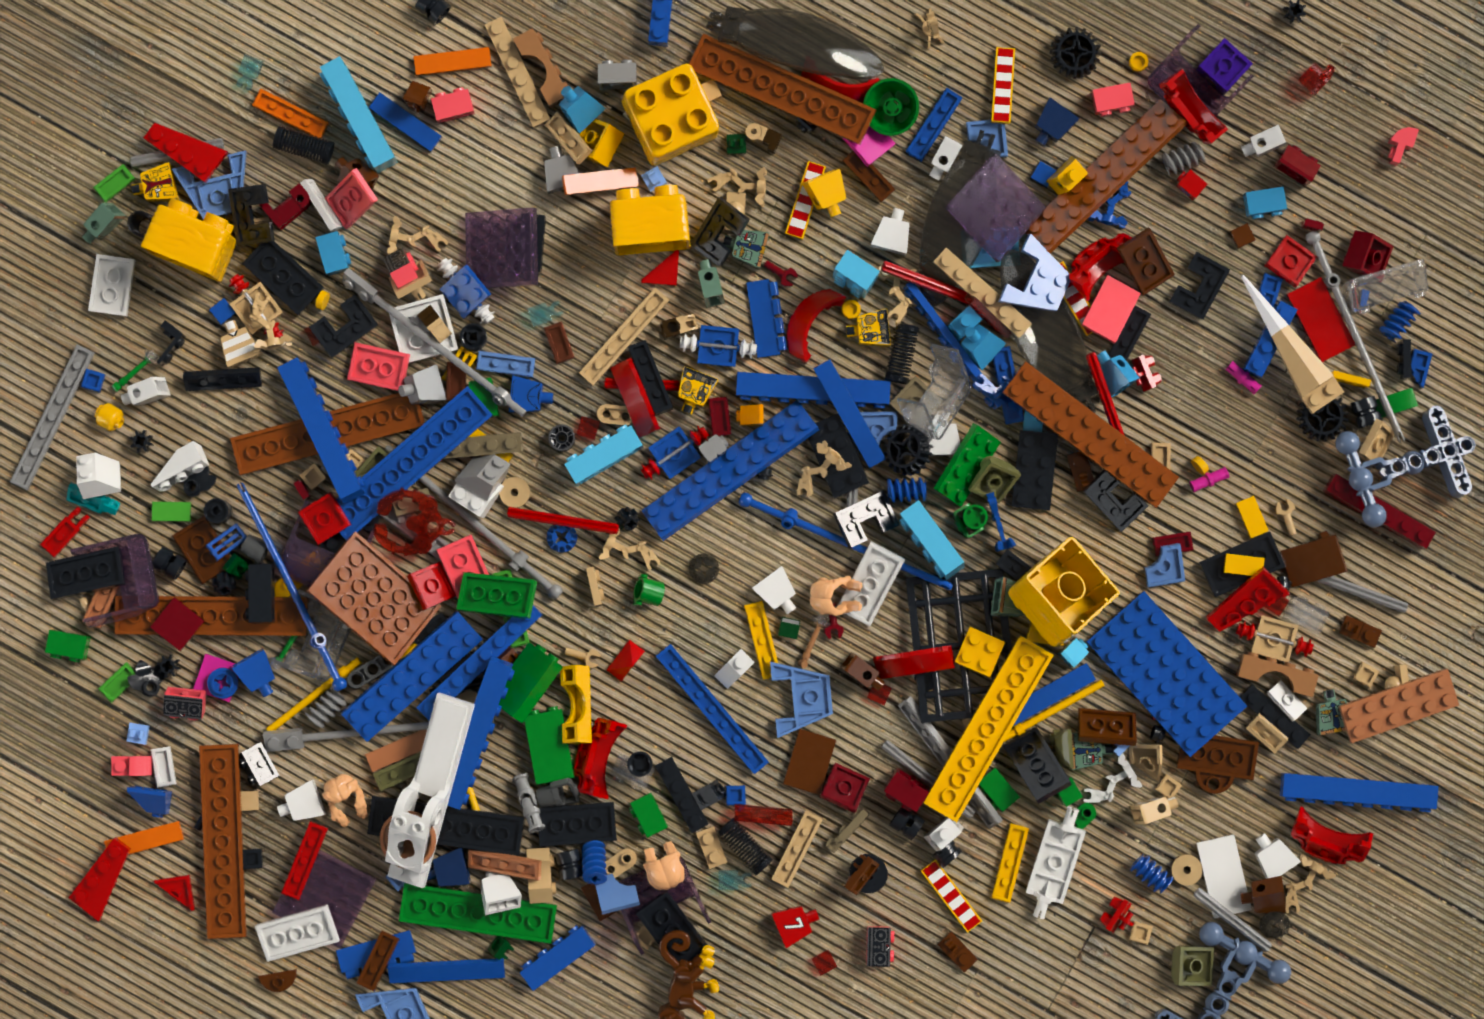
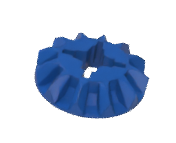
[547,525,577,553]
[207,668,239,699]

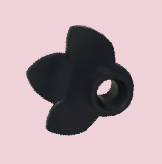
[183,466,217,497]
[127,660,165,697]

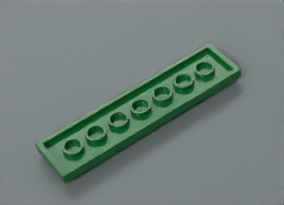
[399,883,557,944]

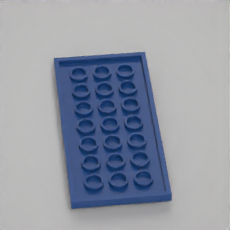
[1087,591,1247,758]

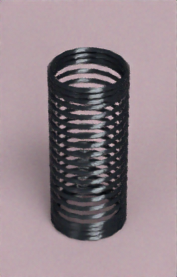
[272,125,335,165]
[127,210,153,239]
[884,323,920,384]
[717,817,773,876]

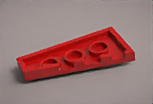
[143,123,228,183]
[1206,567,1290,632]
[69,837,131,922]

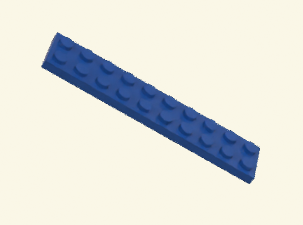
[336,386,493,540]
[642,400,819,541]

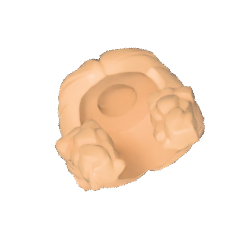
[810,576,863,616]
[322,774,368,827]
[643,841,685,891]

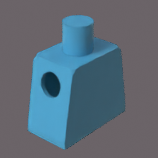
[559,86,606,133]
[947,305,984,342]
[961,324,1006,370]
[1097,350,1140,398]

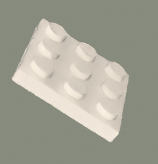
[389,294,459,364]

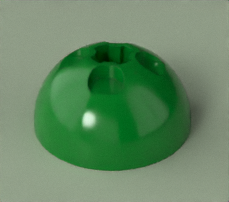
[863,78,920,136]

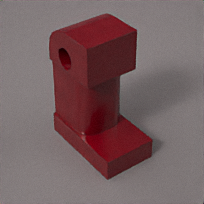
[259,183,312,231]

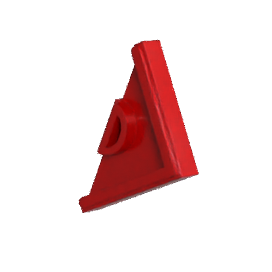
[641,250,679,286]
[154,875,195,911]

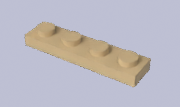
[771,810,823,888]

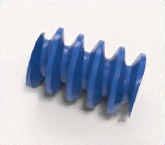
[1379,301,1421,343]
[887,477,927,503]
[582,840,607,885]
[1129,853,1173,894]

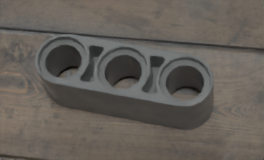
[347,655,399,688]

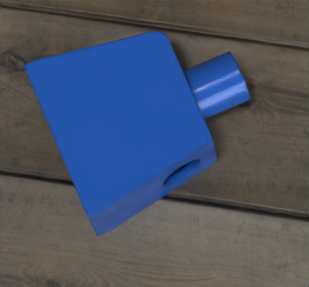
[230,648,275,697]

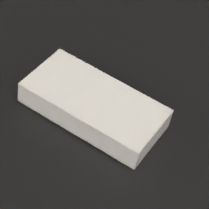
[151,746,177,787]

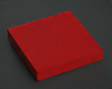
[1265,235,1317,288]
[298,492,351,545]
[407,561,456,610]

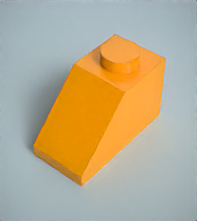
[736,404,763,426]

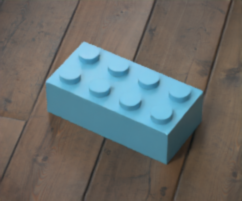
[832,250,880,299]
[564,424,644,486]
[899,500,965,580]

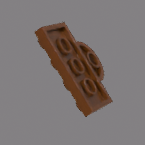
[1176,735,1259,794]

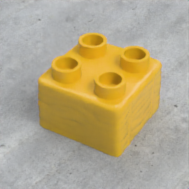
[621,63,719,166]
[610,185,691,256]
[140,198,237,282]
[1008,537,1120,647]

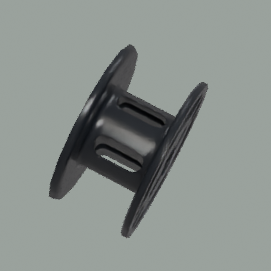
[849,854,888,893]

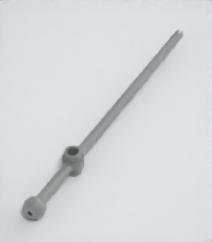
[1306,230,1405,443]
[385,445,563,600]

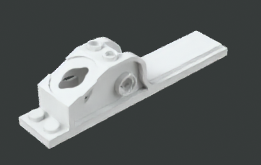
[385,692,475,888]

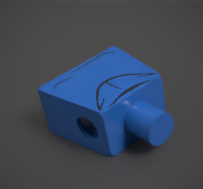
[508,375,554,413]

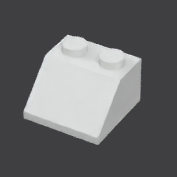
[76,453,121,499]
[448,483,504,518]

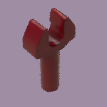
[763,260,798,287]
[824,603,844,639]

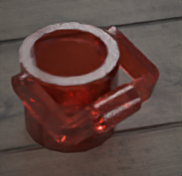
[1298,62,1336,96]

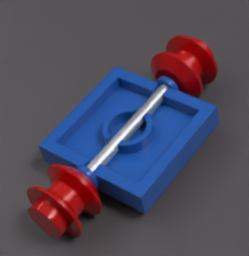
[640,425,709,480]

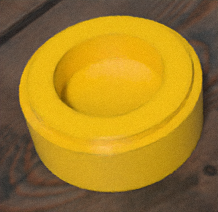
[1129,52,1148,72]
[315,290,330,310]
[842,300,861,319]
[1191,456,1209,475]

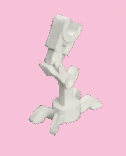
[1083,753,1142,803]

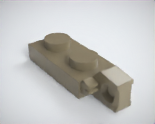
[825,809,869,853]

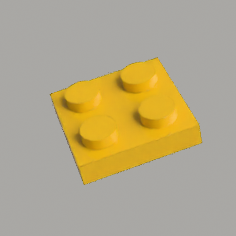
[954,627,1005,678]

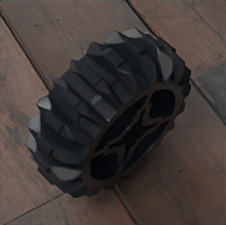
[1049,27,1102,79]
[1296,398,1349,442]
[883,424,934,476]

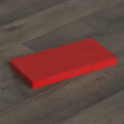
[1286,277,1356,362]

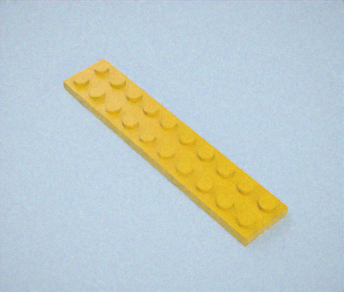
[923,635,1054,822]

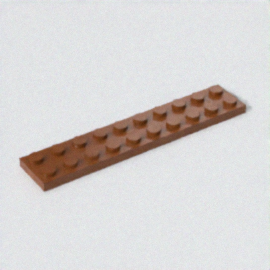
[689,34,876,145]
[1022,99,1187,254]
[1002,361,1179,508]
[230,393,425,475]
[115,596,308,636]
[199,744,247,939]

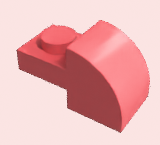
[1388,127,1419,166]
[111,756,153,776]

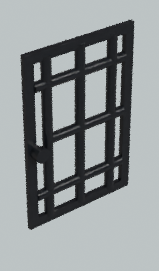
[905,569,1012,724]

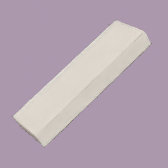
[300,179,343,231]

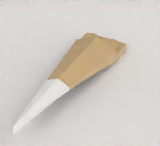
[1241,275,1344,414]

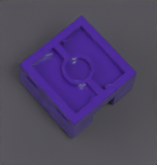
[1196,38,1253,95]

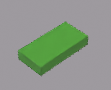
[93,164,136,203]
[152,502,191,522]
[98,662,135,703]

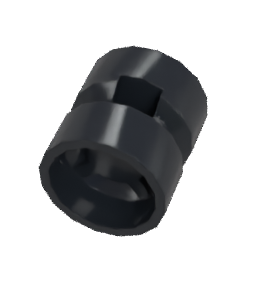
[415,0,451,25]
[1350,396,1383,429]
[204,498,233,524]
[151,546,187,581]
[627,751,653,777]
[889,806,925,841]
[554,849,583,881]

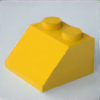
[578,119,625,167]

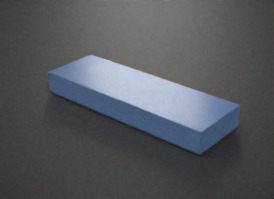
[476,351,536,378]

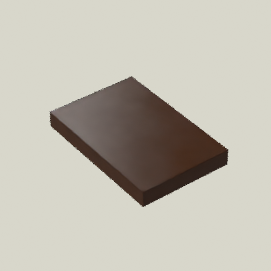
[1116,227,1175,295]
[172,515,231,584]
[1280,534,1348,587]
[1078,708,1137,746]
[783,729,836,795]

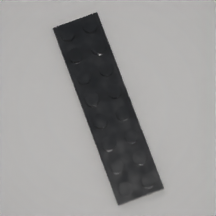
[367,795,525,856]

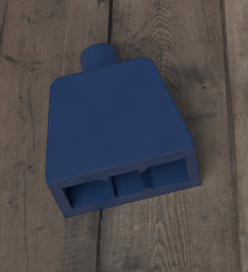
[1035,98,1080,147]
[427,848,471,886]

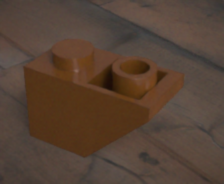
[403,81,432,113]

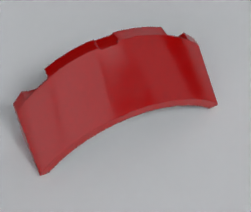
[801,56,879,103]
[1159,69,1228,144]
[1069,233,1133,301]
[787,289,847,364]
[610,358,660,438]
[873,645,955,679]
[574,718,627,800]
[1291,806,1373,864]

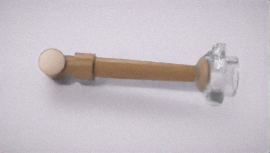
[798,614,830,668]

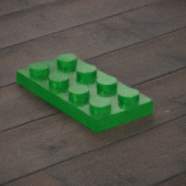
[933,423,1001,507]
[456,572,537,619]

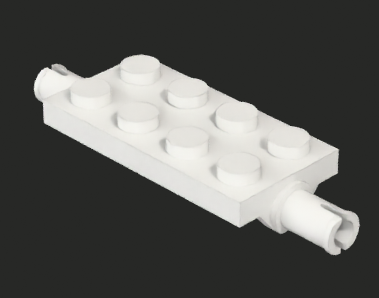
[1026,806,1086,919]

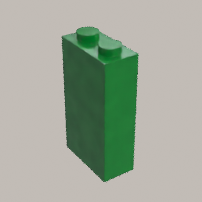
[499,642,563,723]
[524,706,575,785]

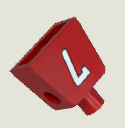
[772,905,820,948]

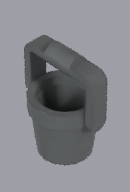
[240,534,284,569]
[536,778,580,808]

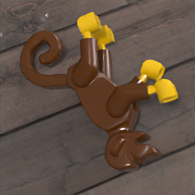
[658,930,719,1019]

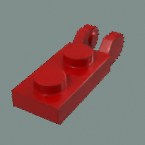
[40,506,90,558]

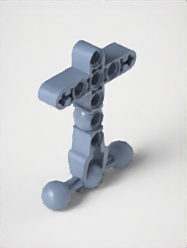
[1335,406,1476,528]
[1155,922,1291,1019]

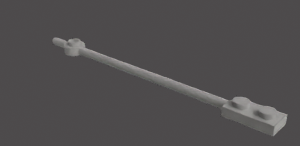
[342,268,526,417]
[263,719,494,752]

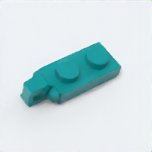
[66,482,121,515]

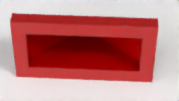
[607,640,645,682]

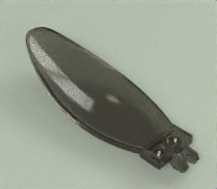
[706,6,884,80]
[919,130,1001,307]
[1000,249,1099,413]

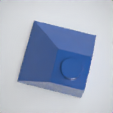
[127,786,172,818]

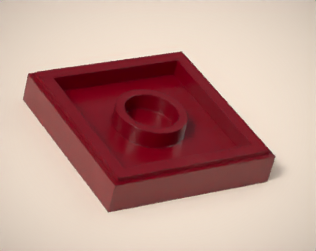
[150,597,205,651]
[820,762,870,813]

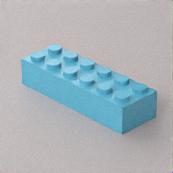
[319,56,398,173]

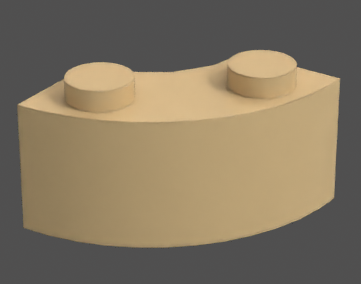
[527,847,557,904]

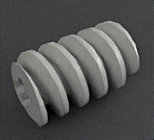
[1162,142,1206,176]
[305,686,347,728]

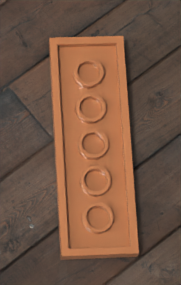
[1338,668,1459,743]

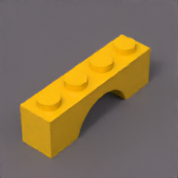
[560,665,592,744]

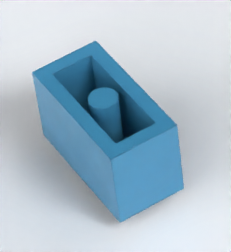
[1243,186,1287,220]
[315,231,352,276]

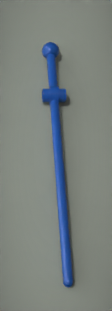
[237,482,347,692]
[738,493,953,590]

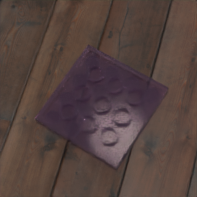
[946,153,1046,262]
[465,208,538,289]
[272,849,377,948]

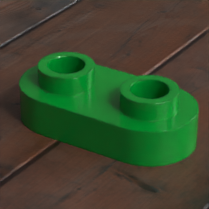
[1071,803,1096,829]

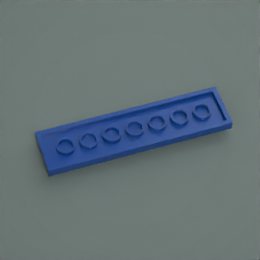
[341,611,483,742]

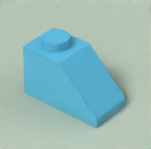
[1057,638,1089,668]

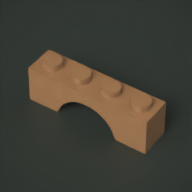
[513,28,568,108]
[1236,652,1319,697]

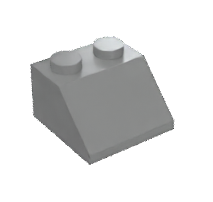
[598,60,637,90]
[454,454,511,501]

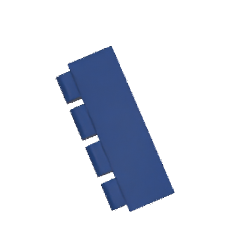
[746,279,787,358]
[336,930,416,979]

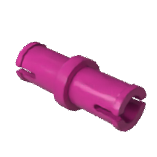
[1225,361,1262,395]
[1189,466,1229,493]

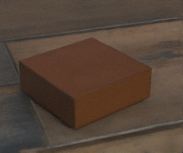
[1230,223,1256,249]

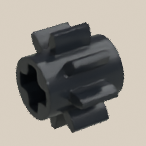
[1282,0,1307,24]
[130,430,154,453]
[614,507,640,531]
[212,572,236,596]
[157,654,181,678]

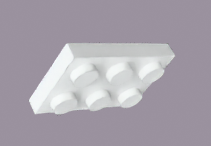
[88,254,136,317]

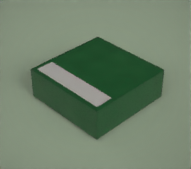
[778,617,801,639]

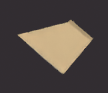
[1129,744,1162,782]

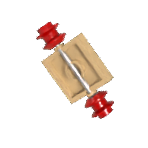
[228,274,285,338]
[1236,615,1314,663]

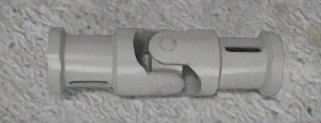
[512,773,545,833]

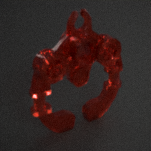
[373,487,456,556]

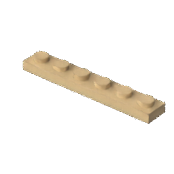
[484,17,550,128]
[933,248,1032,338]
[579,288,670,386]

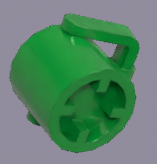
[952,503,988,539]
[633,574,665,606]

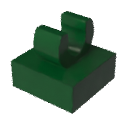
[727,134,746,155]
[223,553,250,580]
[487,936,514,960]

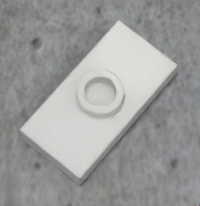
[1266,680,1307,722]

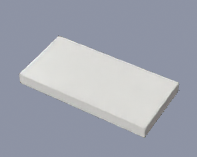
[838,541,905,626]
[1196,834,1252,918]
[255,904,340,962]

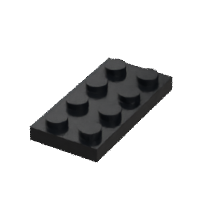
[242,241,325,316]
[808,413,870,499]
[1011,430,1058,510]
[1199,531,1286,597]
[46,546,126,601]
[1003,727,1072,804]
[539,802,617,847]
[635,890,708,961]

